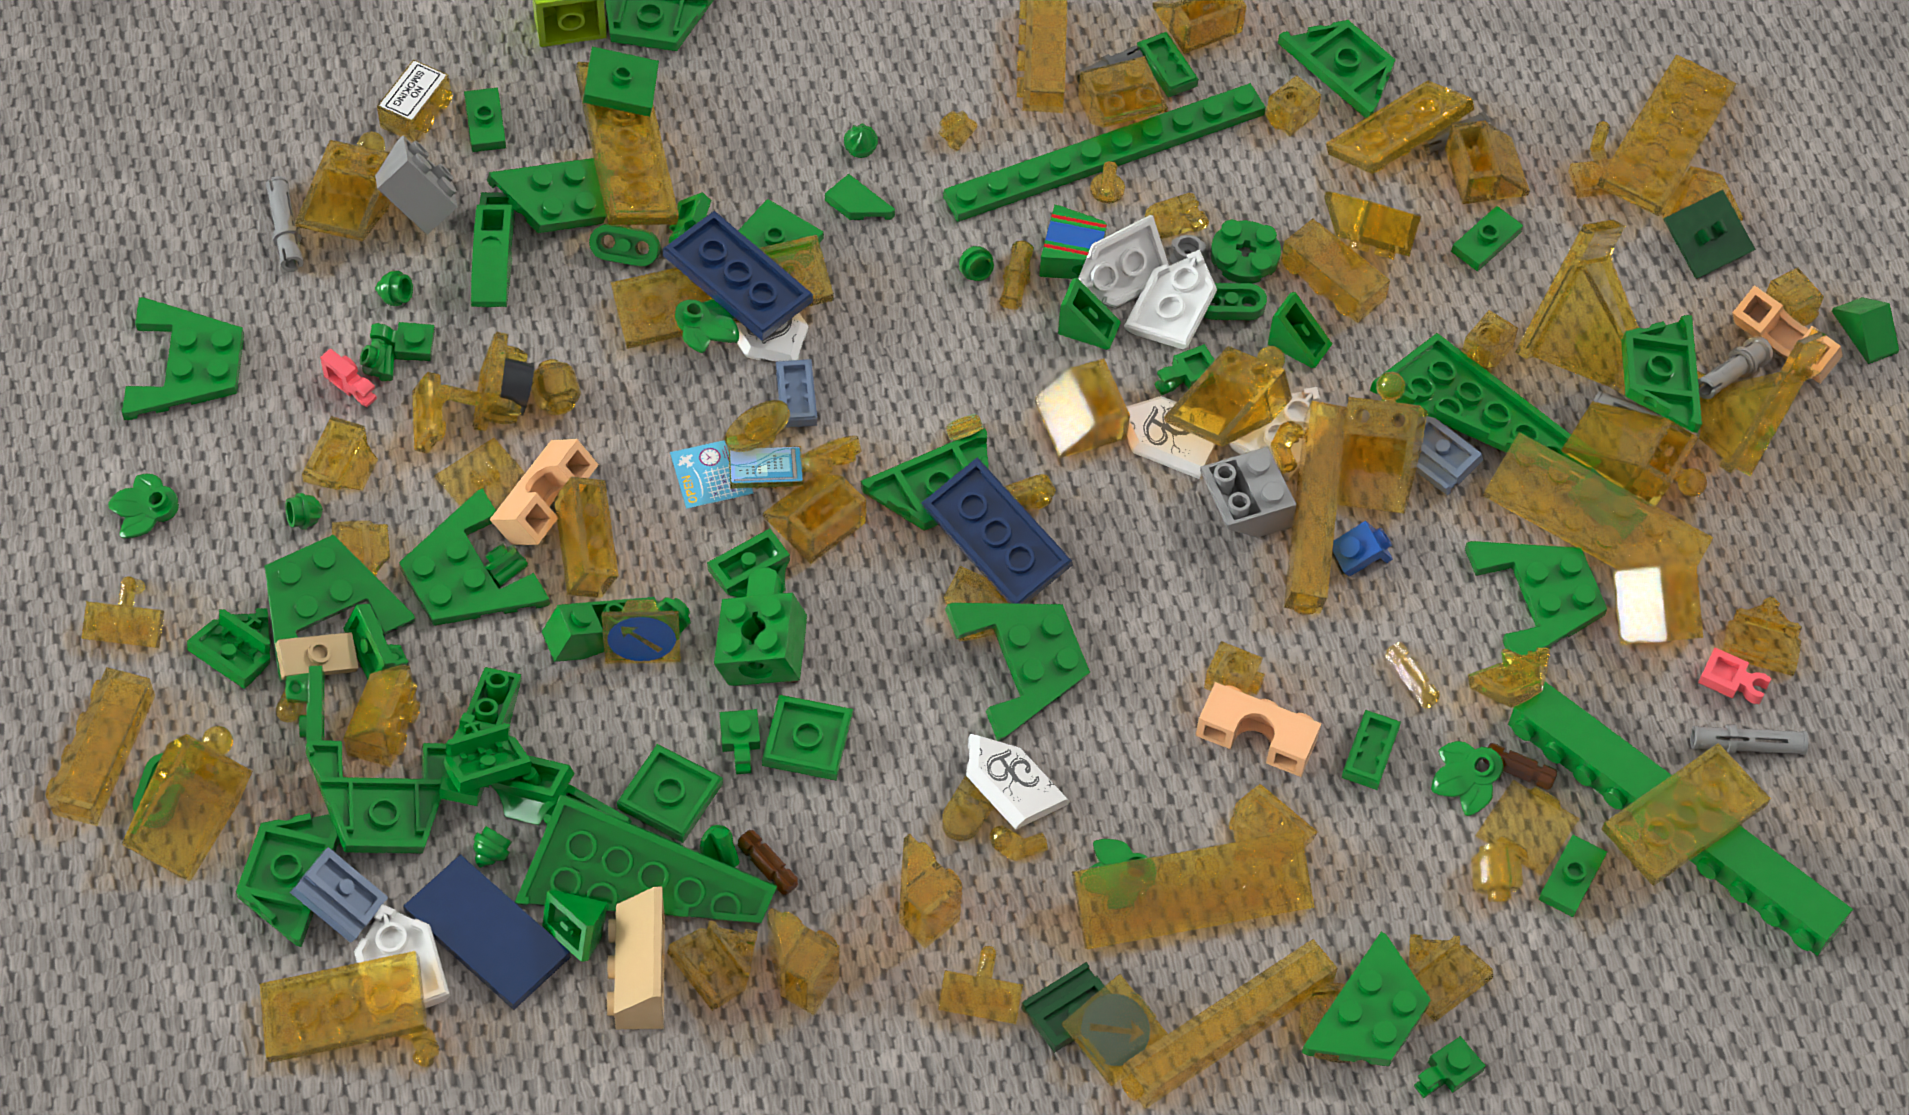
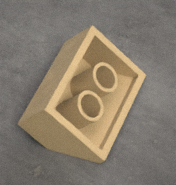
[607,887,665,1030]

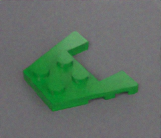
[604,0,714,51]
[122,297,244,420]
[399,488,550,626]
[264,534,415,683]
[1465,541,1608,669]
[945,603,1090,742]
[305,740,447,854]

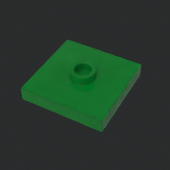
[582,46,659,117]
[738,199,824,275]
[762,694,853,781]
[617,744,723,843]

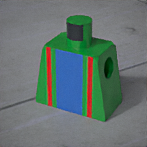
[1039,204,1107,279]

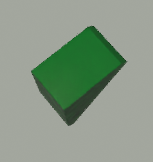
[1058,278,1121,350]
[1267,292,1333,368]
[1831,297,1899,364]
[542,890,608,962]

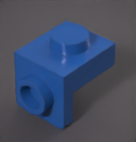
[1329,521,1393,576]

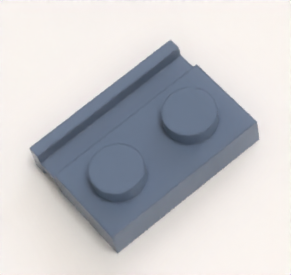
[1393,416,1483,496]
[290,847,388,943]

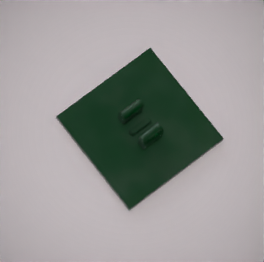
[1663,189,1756,279]

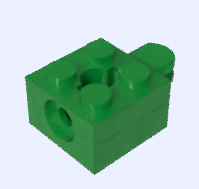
[714,568,807,686]

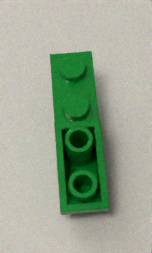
[471,192,516,308]
[440,667,521,806]

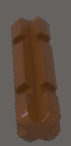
[1483,743,1558,790]
[738,830,798,895]

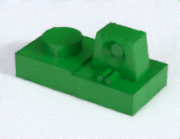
[343,604,408,687]
[285,666,325,741]

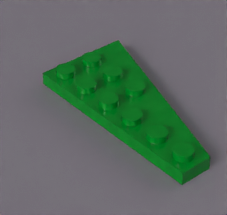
[1369,333,1603,484]
[515,794,777,923]

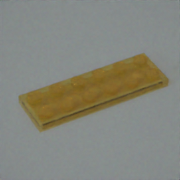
[1597,54,1737,216]
[575,62,679,225]
[610,235,834,349]
[1483,432,1714,602]
[1072,830,1315,949]

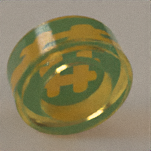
[945,414,984,440]

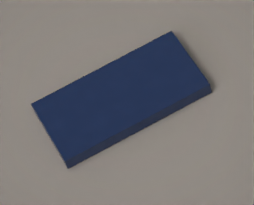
[663,211,813,341]
[921,457,1073,604]
[403,854,571,1010]

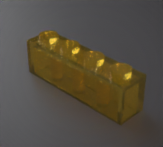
[1016,0,1067,113]
[45,667,155,826]

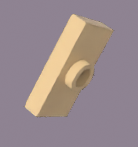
[275,632,359,680]

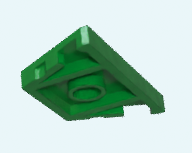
[1278,20,1396,121]
[487,155,617,233]
[1621,315,1702,433]
[861,428,988,531]
[236,813,340,947]
[1302,931,1431,1067]

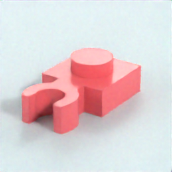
[320,348,377,407]
[1698,647,1771,704]

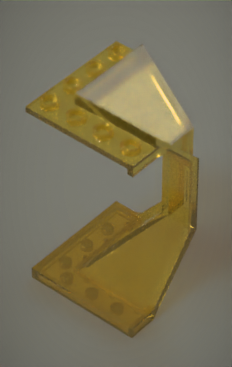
[1515,219,1827,477]

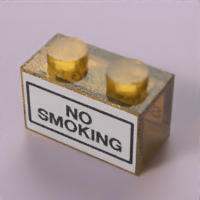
[377,59,452,142]

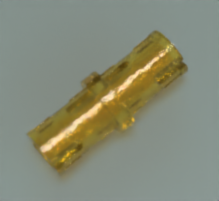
[999,241,1034,310]

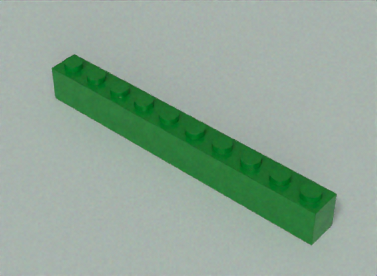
[1508,678,1853,956]

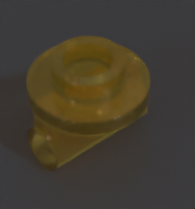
[938,110,977,151]
[1090,161,1125,204]

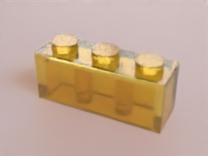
[1281,218,1390,323]
[554,476,619,598]

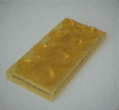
[1326,80,1475,174]
[1601,743,1771,886]
[259,951,427,1063]

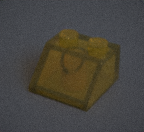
[1324,191,1421,260]

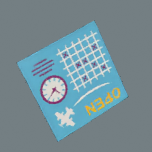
[670,438,754,509]

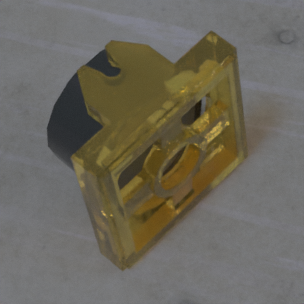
[472,331,534,431]

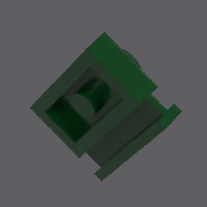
[1021,962,1111,1053]

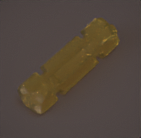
[1385,642,1440,709]

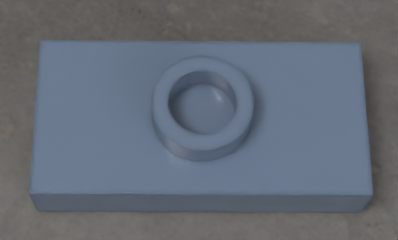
[776,359,817,428]

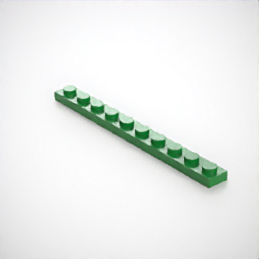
[943,83,1266,222]

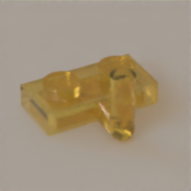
[1568,121,1645,198]
[412,372,481,453]
[81,576,164,648]
[938,945,1023,1024]

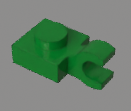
[669,192,712,244]
[370,322,435,361]
[1154,344,1222,395]
[719,709,760,774]
[1414,1036,1486,1098]

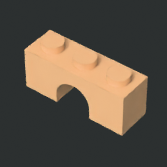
[1732,285,1842,384]
[490,439,599,545]
[1195,682,1321,777]

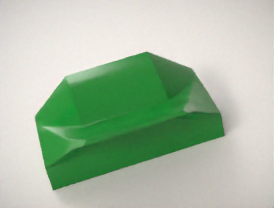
[707,528,790,598]
[491,755,575,825]

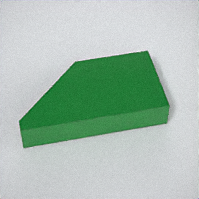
[825,174,895,220]

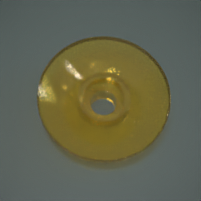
[725,400,790,452]

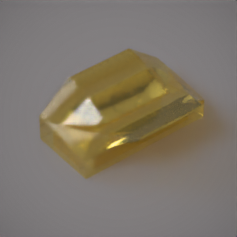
[302,416,378,491]
[332,520,390,576]

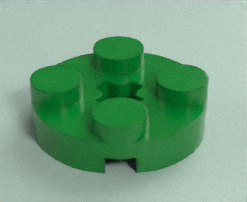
[1210,219,1281,284]

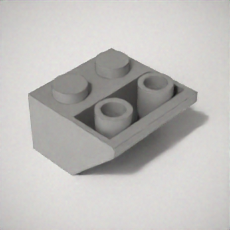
[375,135,458,235]
[1200,447,1296,538]

